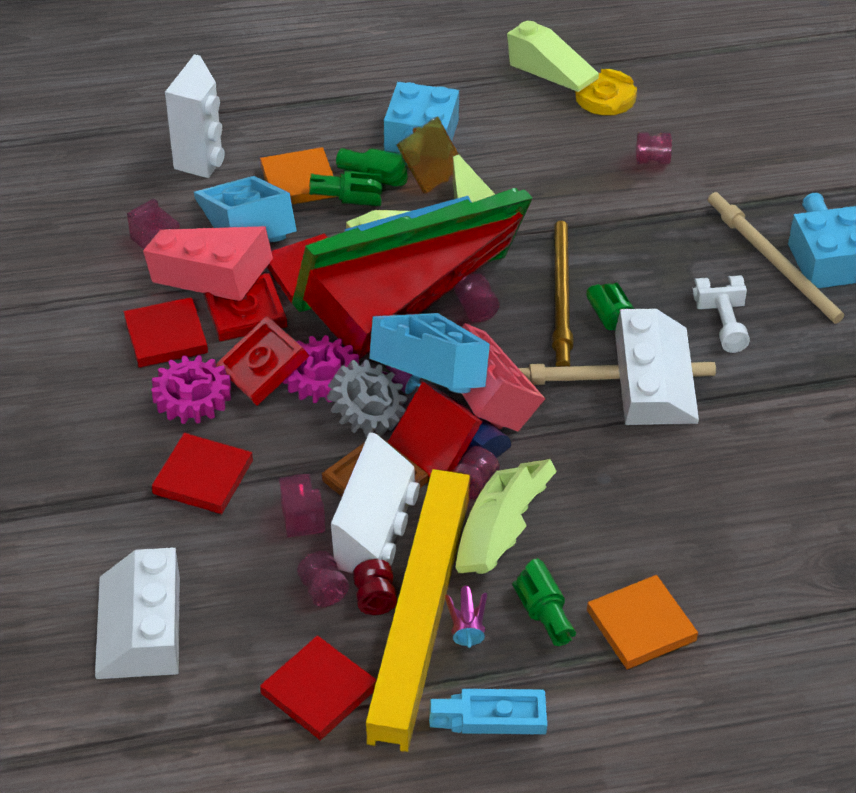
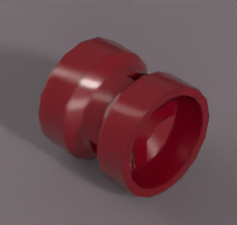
[353,559,397,615]

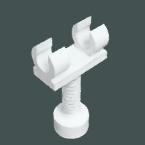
[693,275,750,353]

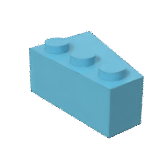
[369,313,490,393]

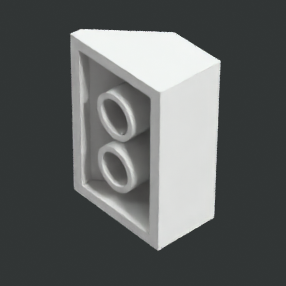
[165,54,225,178]
[615,309,699,425]
[331,432,420,573]
[95,548,180,679]

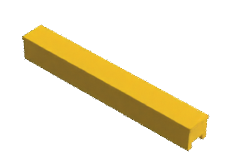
[366,469,470,752]

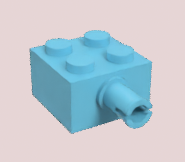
[384,82,459,166]
[788,193,856,288]

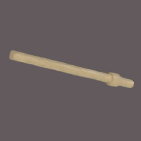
[708,192,844,324]
[519,362,716,385]

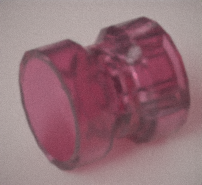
[636,132,672,165]
[455,273,500,322]
[452,446,500,500]
[297,551,349,607]

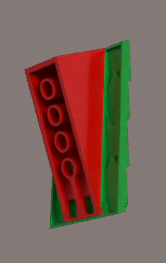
[292,188,533,360]

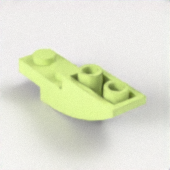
[455,459,557,574]

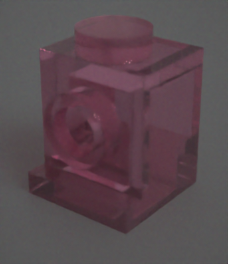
[127,198,180,249]
[279,474,325,538]

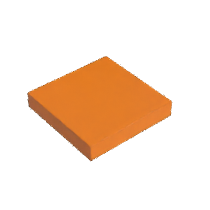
[260,147,338,205]
[587,575,698,670]

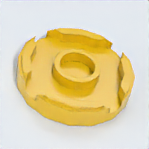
[575,69,637,115]

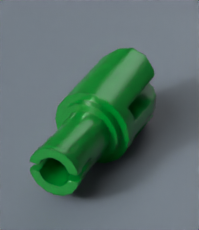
[336,148,408,187]
[309,171,382,207]
[586,283,634,331]
[512,558,576,646]

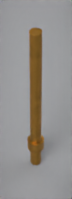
[552,221,573,367]

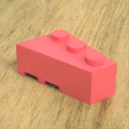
[143,226,273,301]
[462,323,545,432]

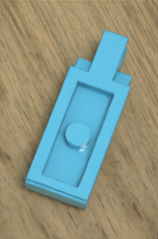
[429,689,547,734]

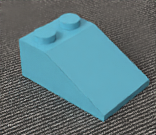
[194,176,297,242]

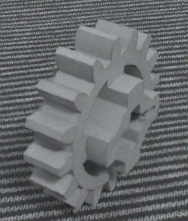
[327,360,407,437]

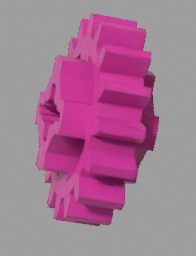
[283,335,359,403]
[151,355,231,424]

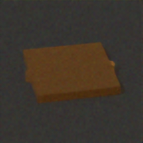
[396,116,458,193]

